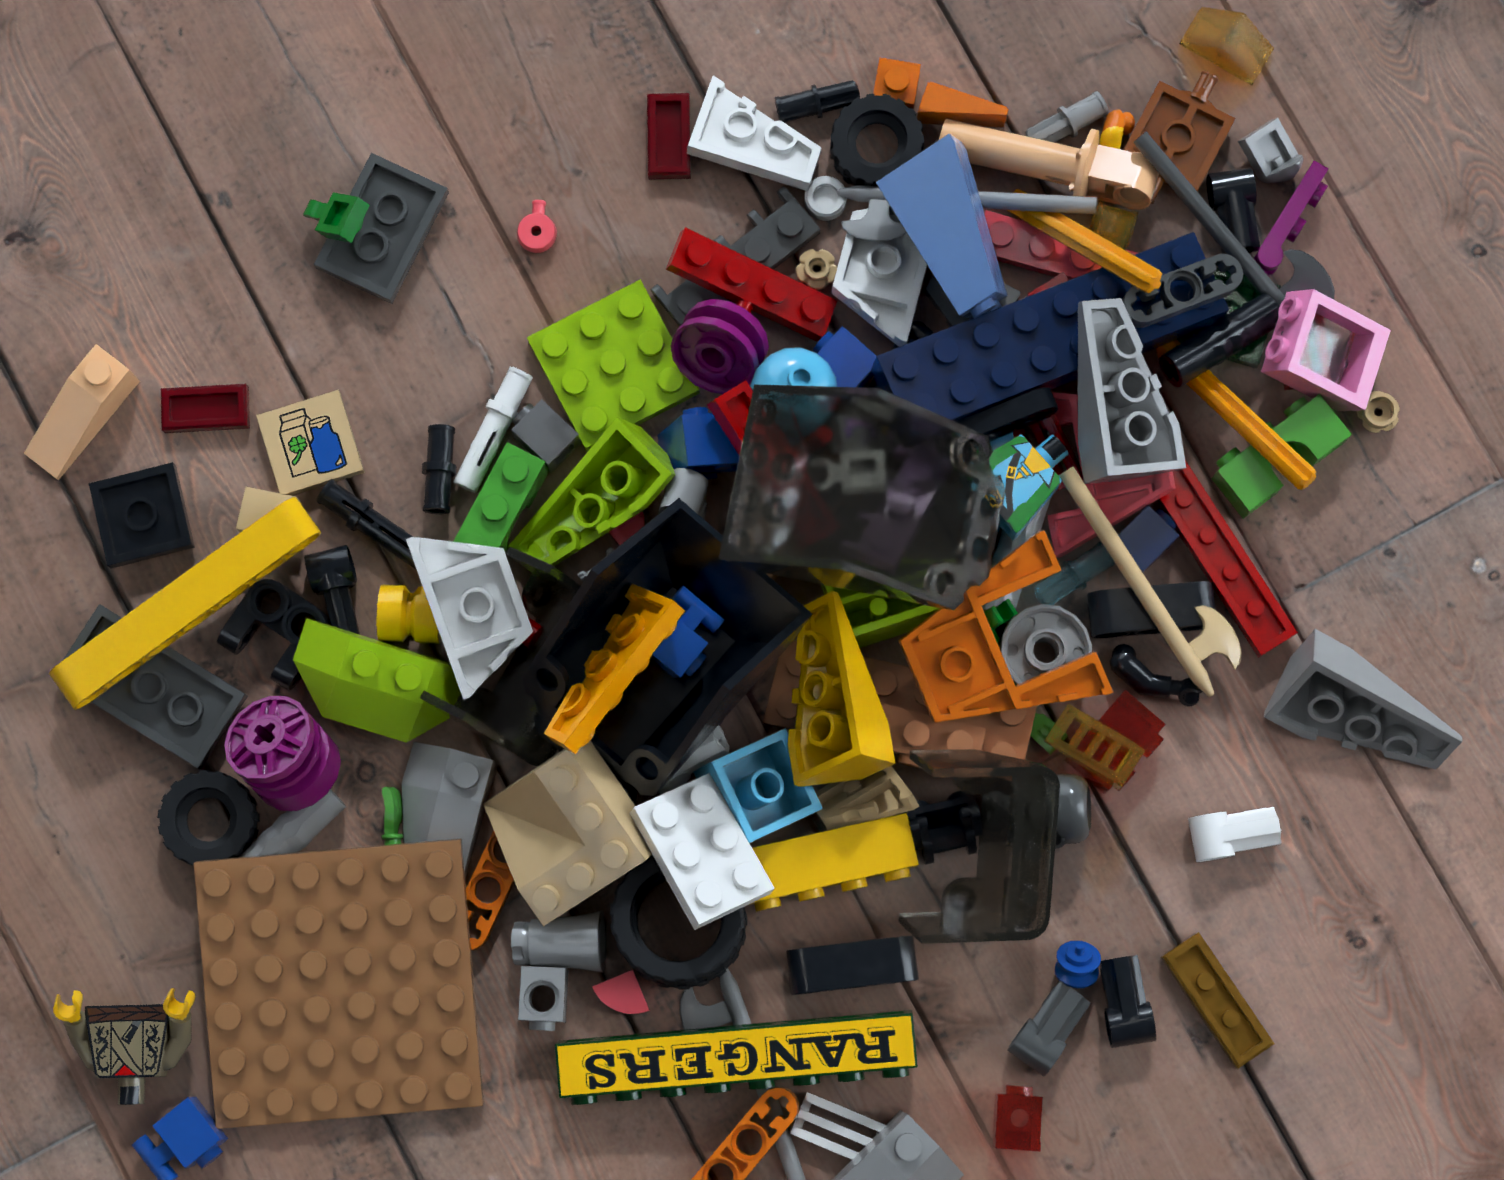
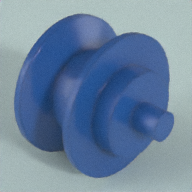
[1055,941,1101,988]

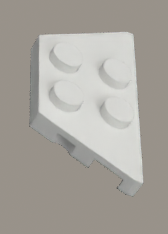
[832,208,927,347]
[406,537,533,700]

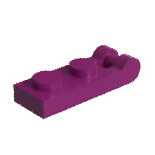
[1253,160,1328,277]

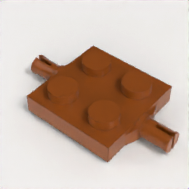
[1123,71,1236,204]

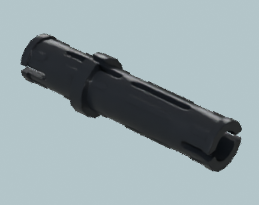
[316,479,417,570]

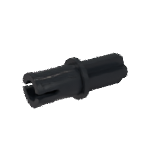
[774,80,860,123]

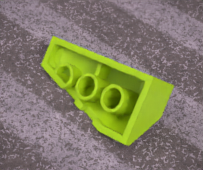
[508,417,675,576]

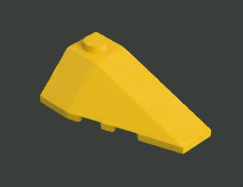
[788,591,896,787]

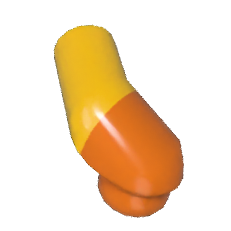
[1099,109,1135,149]

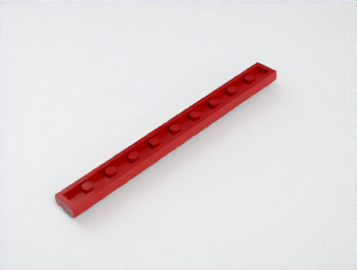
[1026,272,1298,658]

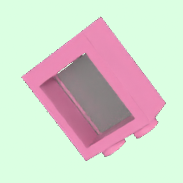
[1261,289,1391,412]

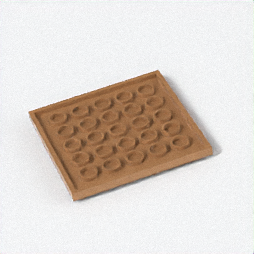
[194,838,484,1129]

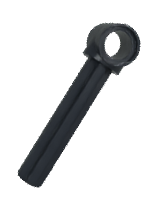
[304,545,360,635]

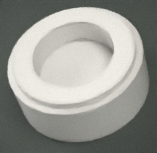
[804,176,847,221]

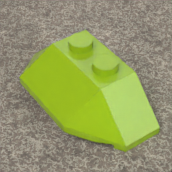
[292,618,464,743]

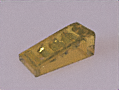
[1044,703,1145,790]

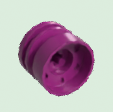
[224,696,341,811]

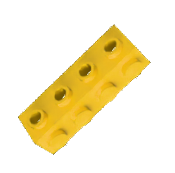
[746,813,919,912]

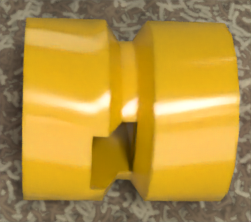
[376,585,442,644]

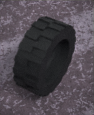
[830,94,924,186]
[157,770,260,866]

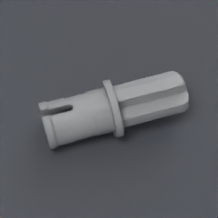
[1025,91,1109,143]

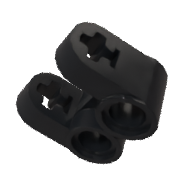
[217,579,331,691]

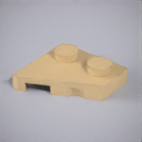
[815,766,919,830]

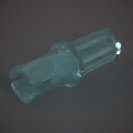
[1034,541,1115,605]

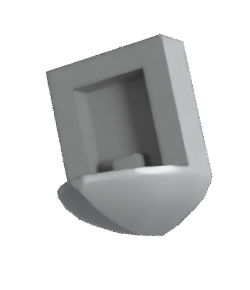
[1238,118,1304,183]

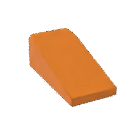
[917,81,1009,127]

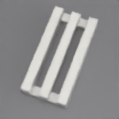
[790,1092,887,1160]

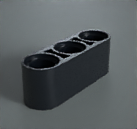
[1087,581,1215,638]
[786,936,919,995]

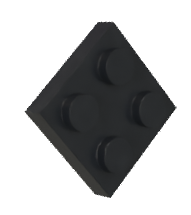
[89,462,195,569]

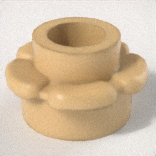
[796,249,837,290]
[1357,391,1400,433]

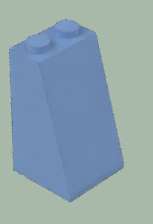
[876,133,1008,319]

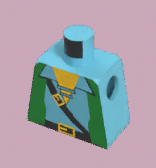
[959,434,1069,541]

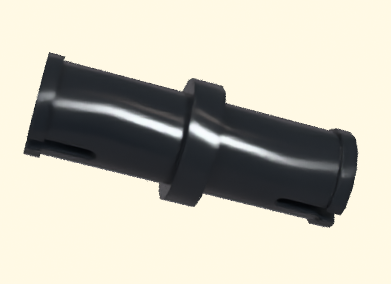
[422,424,457,515]

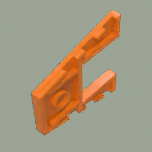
[898,530,1114,723]

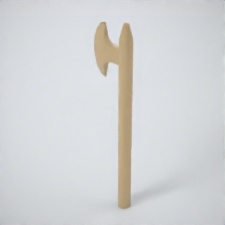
[1059,466,1242,697]

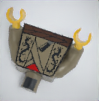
[53,988,196,1105]

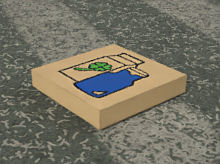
[256,390,365,496]

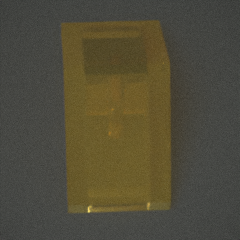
[1179,7,1274,85]

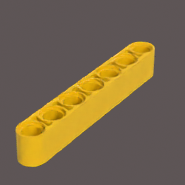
[49,497,321,710]

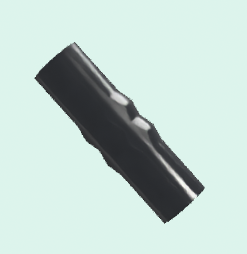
[1159,293,1280,387]

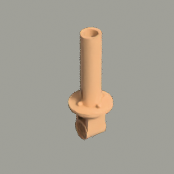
[939,119,1159,210]

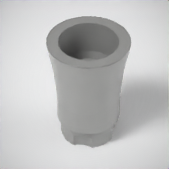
[511,910,607,973]

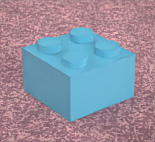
[693,728,823,843]

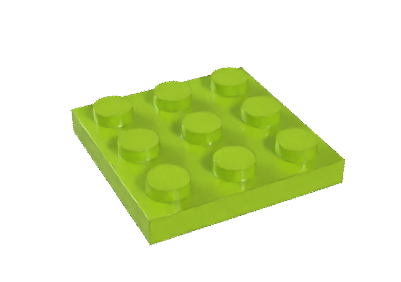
[527,279,700,452]

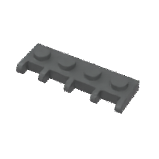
[650,186,820,326]

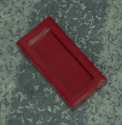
[647,93,691,180]
[161,384,250,433]

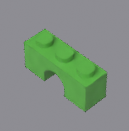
[1211,394,1352,519]
[453,442,549,553]

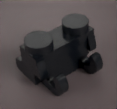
[904,790,983,865]

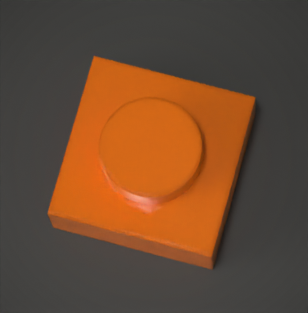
[873,57,921,109]

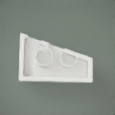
[687,76,822,191]

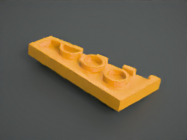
[544,584,685,754]

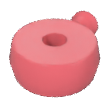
[517,200,557,253]

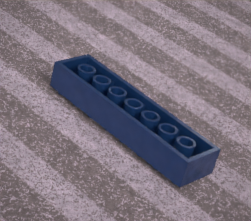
[871,232,1229,448]

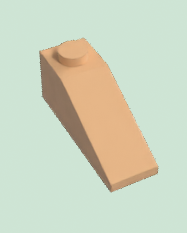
[24,344,140,481]

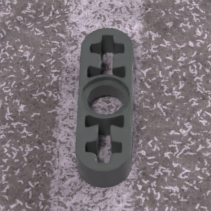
[1122,254,1243,328]

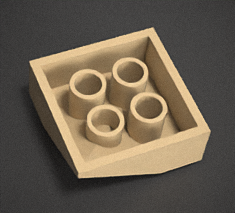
[483,741,652,927]

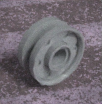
[998,604,1092,685]

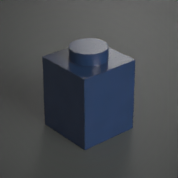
[1118,505,1179,573]

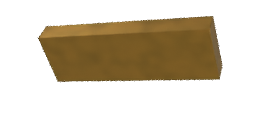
[1161,932,1275,1069]

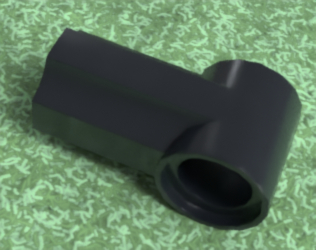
[1206,168,1260,254]
[1100,955,1156,1048]

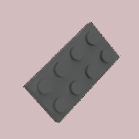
[62,604,248,770]

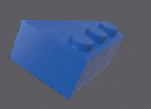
[657,407,812,480]

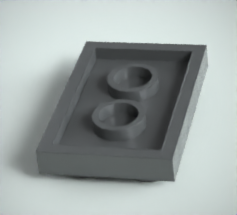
[314,153,449,304]

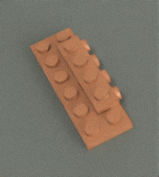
[763,641,1037,783]

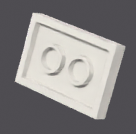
[630,773,775,930]

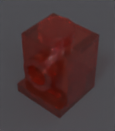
[992,1085,1043,1152]

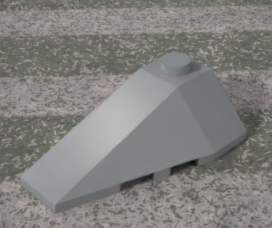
[1078,298,1186,484]
[1264,629,1462,769]
[832,1110,964,1180]

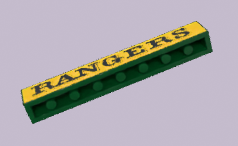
[555,1010,918,1105]

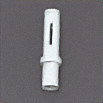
[453,367,533,493]

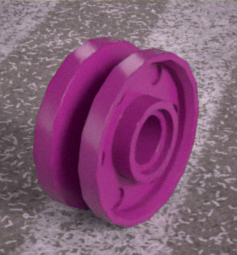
[670,299,769,394]

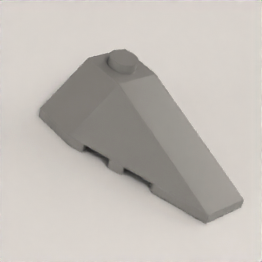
[401,742,498,879]

